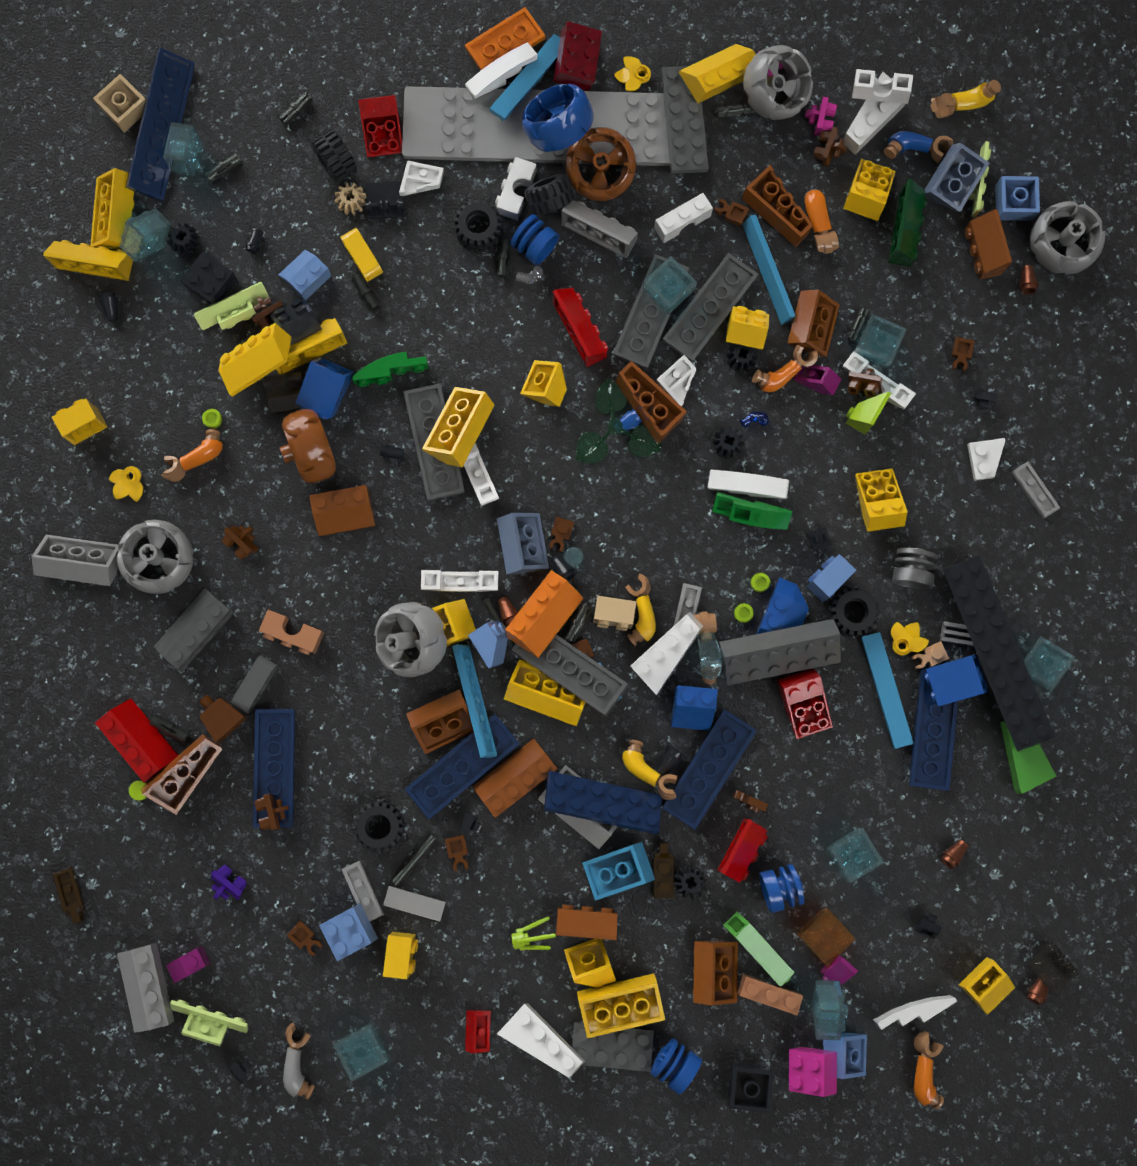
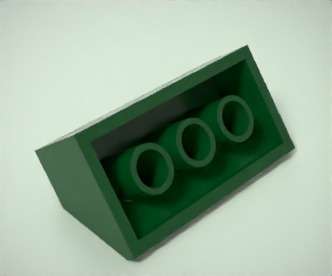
[888,179,927,267]

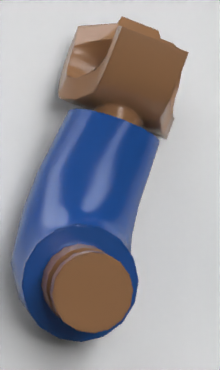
[884,131,953,163]

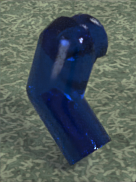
[740,412,769,428]

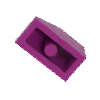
[794,365,841,395]
[166,946,211,983]
[820,953,858,987]

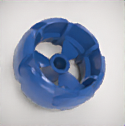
[522,84,594,152]

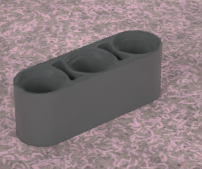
[231,655,278,713]

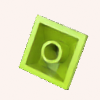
[846,392,892,434]

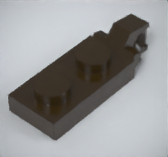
[653,843,674,898]
[53,867,85,924]

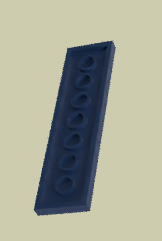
[126,47,195,201]

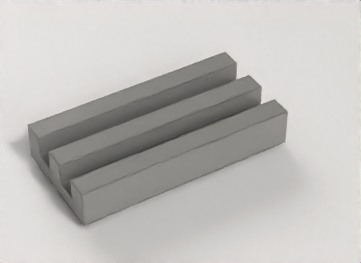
[940,621,974,647]

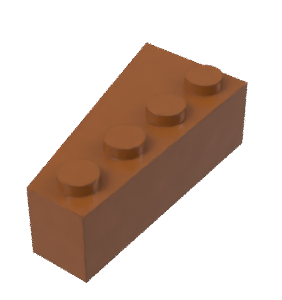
[741,165,813,247]
[615,361,687,444]
[140,734,222,815]

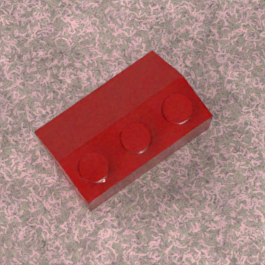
[717,819,768,883]

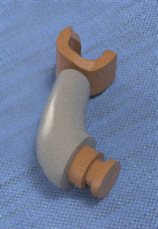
[283,1022,315,1099]

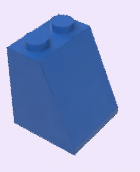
[295,357,354,419]
[925,654,989,706]
[671,685,718,731]

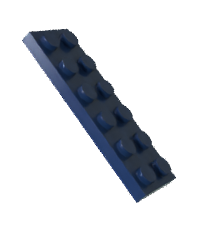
[909,670,958,791]
[253,709,295,828]
[662,709,757,829]
[405,714,520,820]
[544,771,662,834]

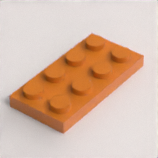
[465,7,546,70]

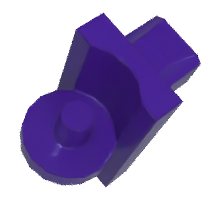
[211,865,247,900]

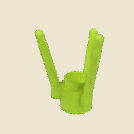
[511,917,556,951]

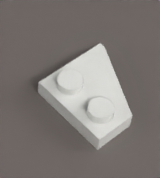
[399,161,444,196]
[655,355,696,406]
[967,438,1005,481]

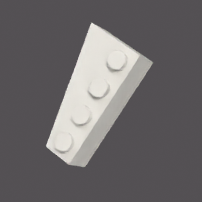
[843,72,905,155]
[631,612,703,695]
[497,1003,585,1078]

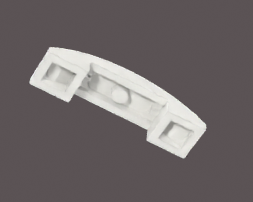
[842,352,916,409]
[464,443,499,506]
[421,570,498,592]

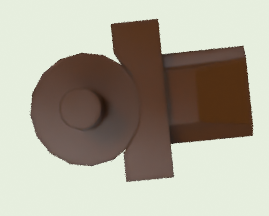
[814,127,847,167]
[252,296,283,329]
[848,368,884,398]
[222,525,259,559]
[254,794,289,830]

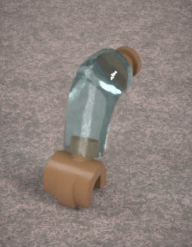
[694,611,722,685]

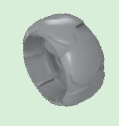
[743,45,813,120]
[1030,201,1106,275]
[117,520,194,594]
[374,602,447,677]

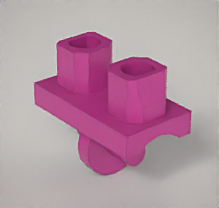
[805,97,837,136]

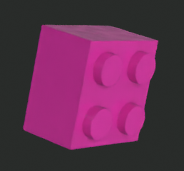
[789,1047,837,1097]

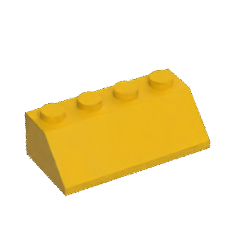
[678,44,756,103]
[90,168,135,250]
[43,240,133,281]
[276,318,347,376]
[218,323,292,397]
[422,387,494,467]
[504,659,585,726]
[577,973,665,1038]

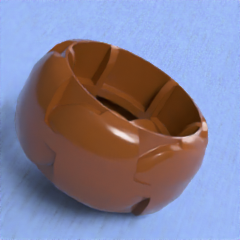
[565,127,636,202]
[279,409,336,483]

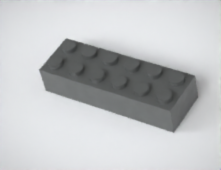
[720,619,841,686]

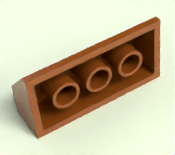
[472,739,557,818]

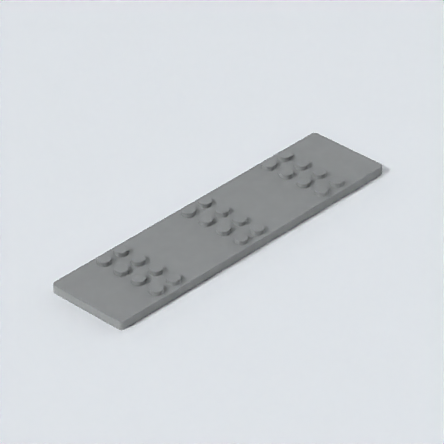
[402,86,670,166]

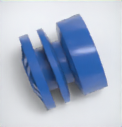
[510,214,560,266]
[759,864,804,913]
[650,1038,702,1095]

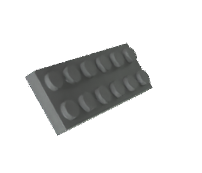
[661,66,709,174]
[662,253,759,363]
[613,254,689,369]
[403,384,465,501]
[512,635,628,717]

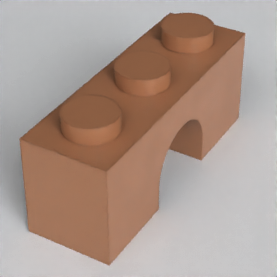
[259,610,324,655]
[737,974,803,1015]

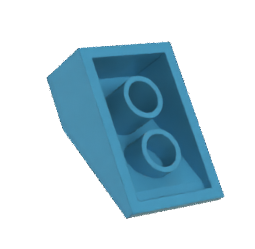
[583,842,655,901]

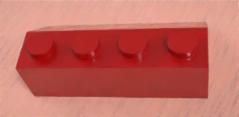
[553,288,608,367]
[95,698,179,783]

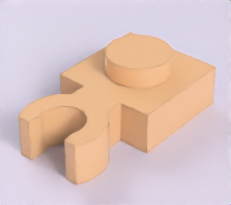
[911,641,949,669]

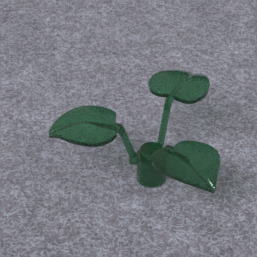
[576,379,662,463]

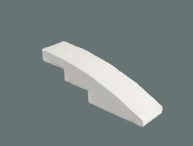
[465,42,538,98]
[708,470,789,499]
[873,995,957,1030]

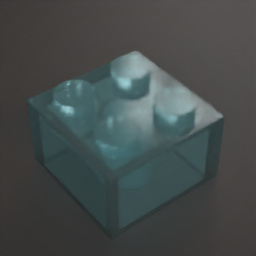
[163,122,203,176]
[120,208,171,262]
[642,256,697,314]
[854,314,906,368]
[1024,636,1075,693]
[825,827,884,883]
[811,980,848,1040]
[333,1022,390,1082]

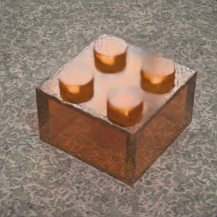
[796,907,856,967]

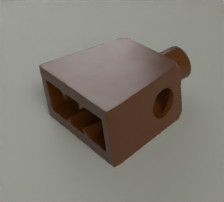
[199,695,247,743]

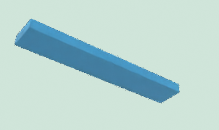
[489,34,560,122]
[742,215,795,325]
[861,632,914,749]
[452,644,497,758]

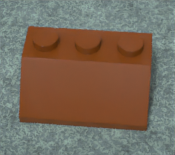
[965,209,1012,279]
[788,290,840,357]
[309,485,375,537]
[406,689,474,754]
[556,904,617,940]
[693,941,738,1006]

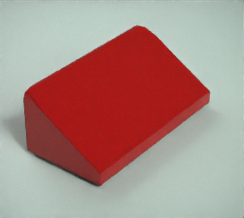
[465,1010,491,1053]

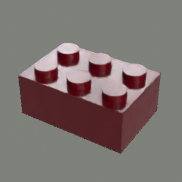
[553,21,602,91]

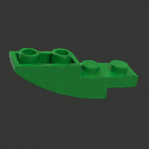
[352,351,429,387]
[712,492,793,530]

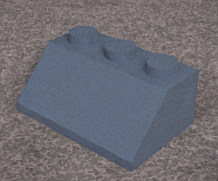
[925,143,990,212]
[497,513,549,574]

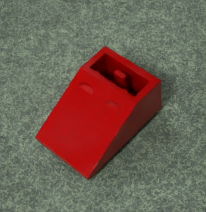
[358,95,402,157]
[777,668,833,739]

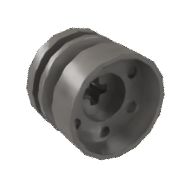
[892,548,938,589]

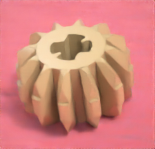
[335,182,366,216]

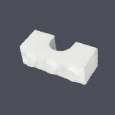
[852,69,913,104]
[495,157,537,221]
[654,193,713,243]

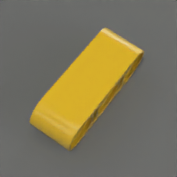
[340,228,383,282]

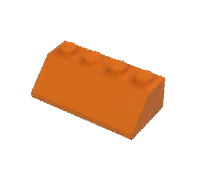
[505,570,583,658]

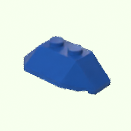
[756,577,809,634]

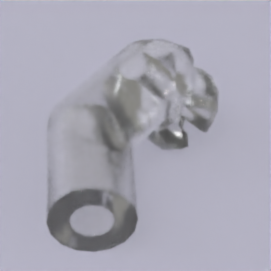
[516,266,543,284]

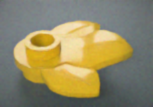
[614,56,651,91]
[109,466,143,502]
[891,622,929,656]

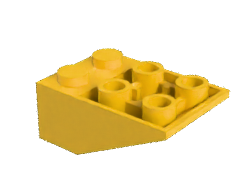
[843,159,896,221]
[855,468,908,532]

